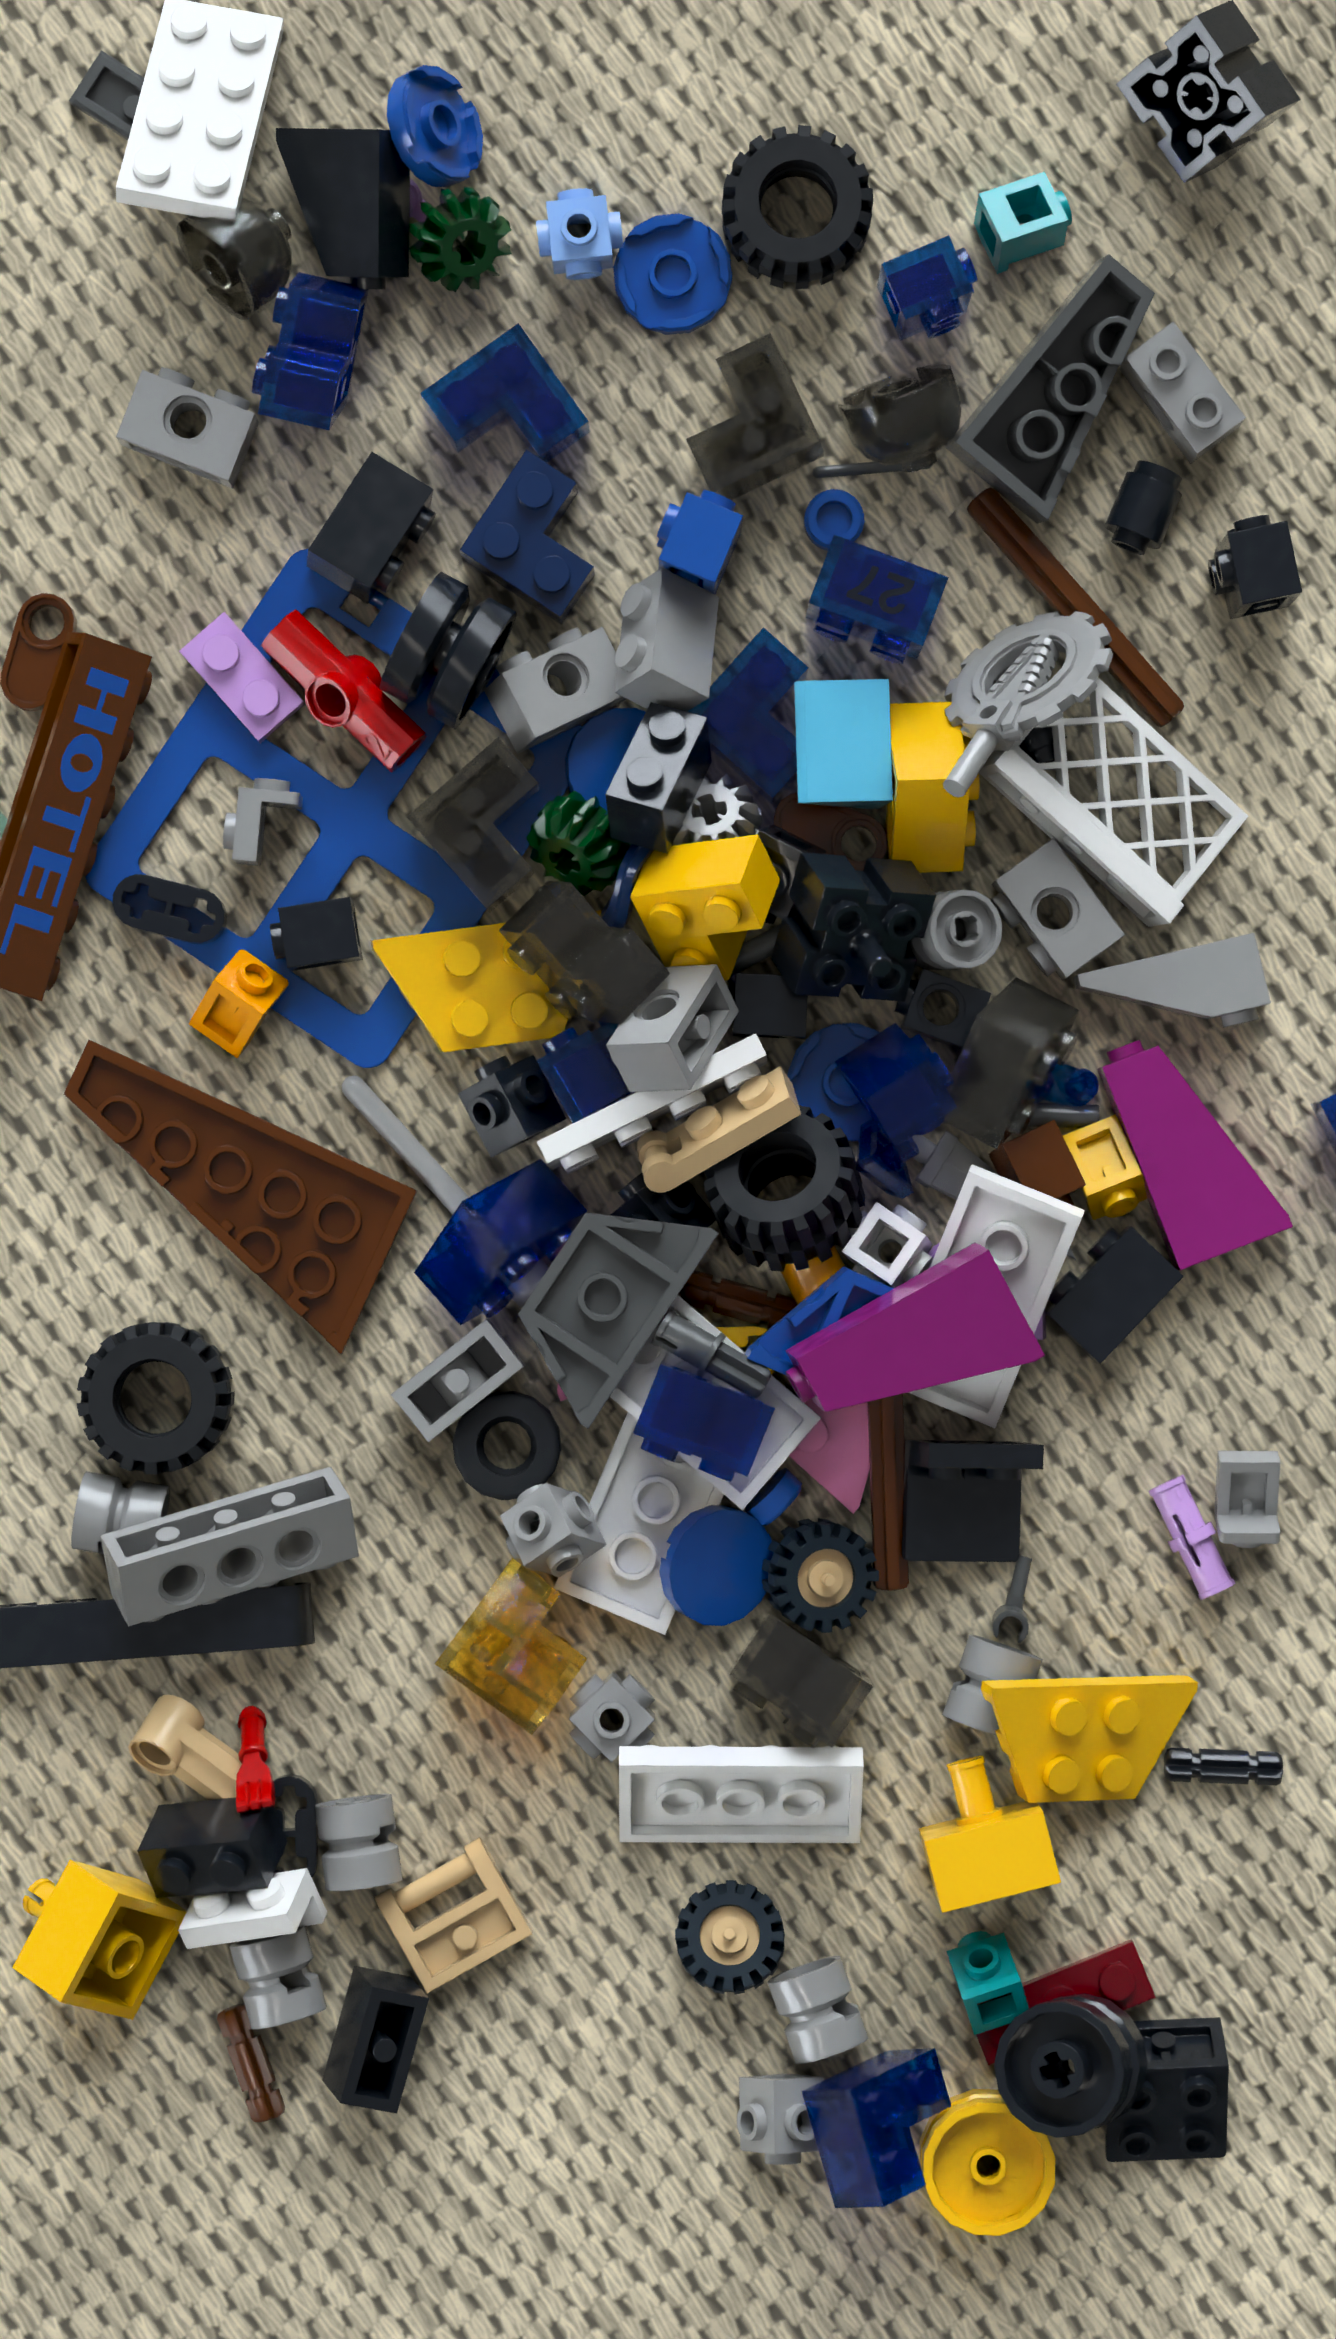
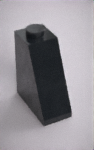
[276,128,410,289]

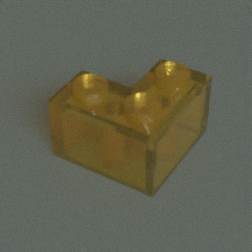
[435,1558,587,1735]

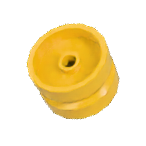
[919,2089,1056,2236]

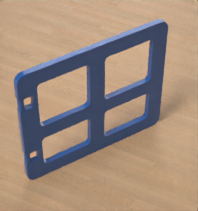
[85,549,582,1068]

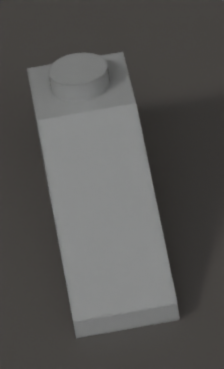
[1073,933,1271,1028]

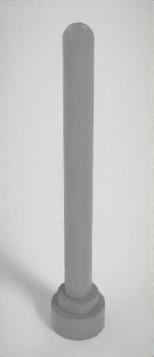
[342,1076,549,1308]

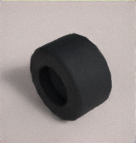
[452,1391,562,1500]

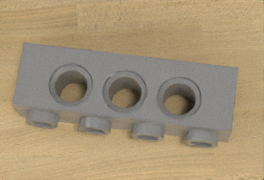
[100,1467,359,1627]

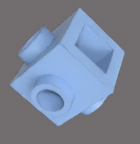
[536,188,623,280]

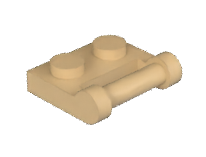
[375,1837,533,1994]

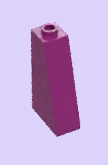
[1097,1040,1293,1270]
[785,1243,1045,1412]

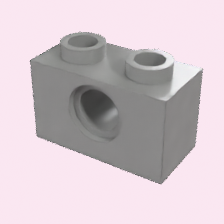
[1119,321,1246,464]
[116,367,259,489]
[484,627,626,754]
[991,838,1125,981]
[606,964,739,1092]
[391,1318,525,1442]

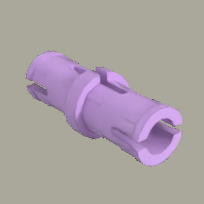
[1148,1474,1236,1600]

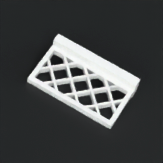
[979,677,1248,927]

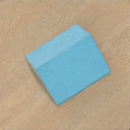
[794,679,893,809]

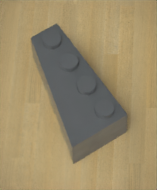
[945,254,1155,524]

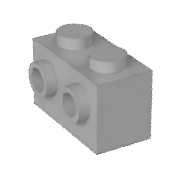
[614,567,719,712]

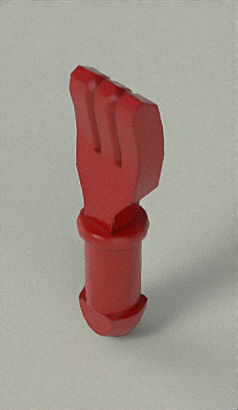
[236,1706,275,1813]

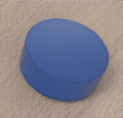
[804,489,864,551]
[745,1468,802,1526]

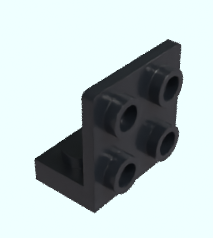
[902,1440,1044,1562]
[1105,2017,1229,2162]

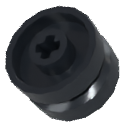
[379,572,517,730]
[994,1993,1148,2138]

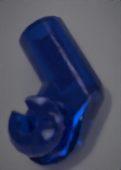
[1006,1062,1099,1112]

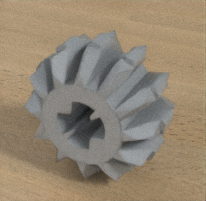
[671,773,763,846]

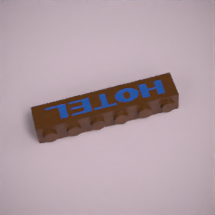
[0,632,152,1001]

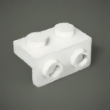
[178,1868,327,1949]

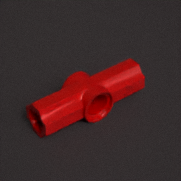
[261,609,427,773]

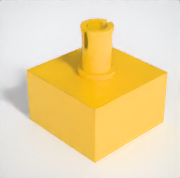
[919,1755,1061,1913]
[12,1860,187,2020]

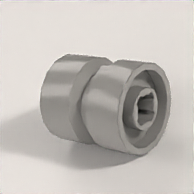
[907,889,1002,971]
[71,1471,170,1554]
[942,1634,1043,1736]
[315,1794,402,1891]
[230,1926,327,2029]
[768,1956,868,2064]

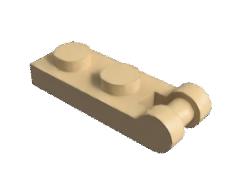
[636,1066,801,1193]

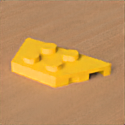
[370,910,601,1052]
[981,1675,1198,1803]

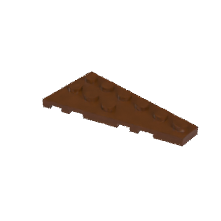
[64,1040,418,1354]

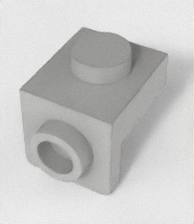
[223,778,303,866]
[1215,1451,1280,1548]

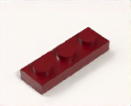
[976,1939,1156,2065]

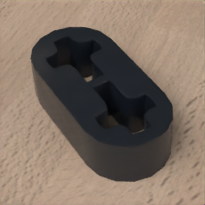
[112,874,227,944]
[274,1774,318,1878]

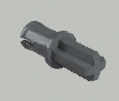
[651,1310,771,1398]

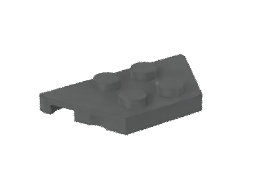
[518,1212,719,1429]

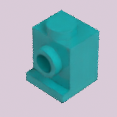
[974,171,1072,274]
[946,1931,1029,2035]

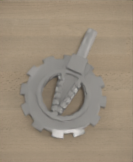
[943,611,1113,797]

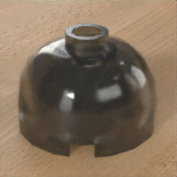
[176,197,292,320]
[838,364,962,472]

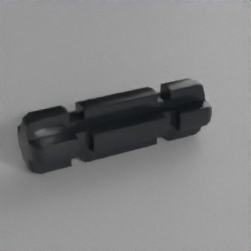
[1164,1748,1283,1786]

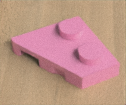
[789,1399,870,1514]

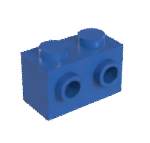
[657,490,743,595]

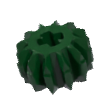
[409,186,512,292]
[526,790,630,897]

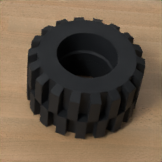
[722,125,873,289]
[704,1105,865,1272]
[77,1322,235,1474]

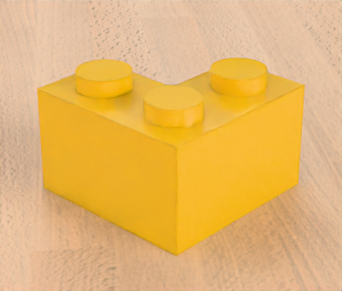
[885,702,980,873]
[630,834,780,980]

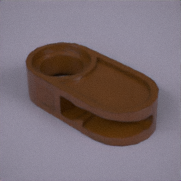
[0,593,77,711]
[773,792,888,871]

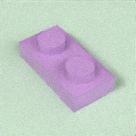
[179,612,305,744]

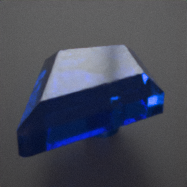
[856,1119,919,1199]

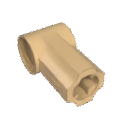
[128,1695,242,1800]

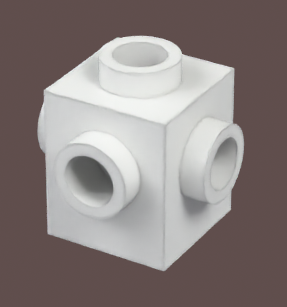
[842,1202,933,1288]

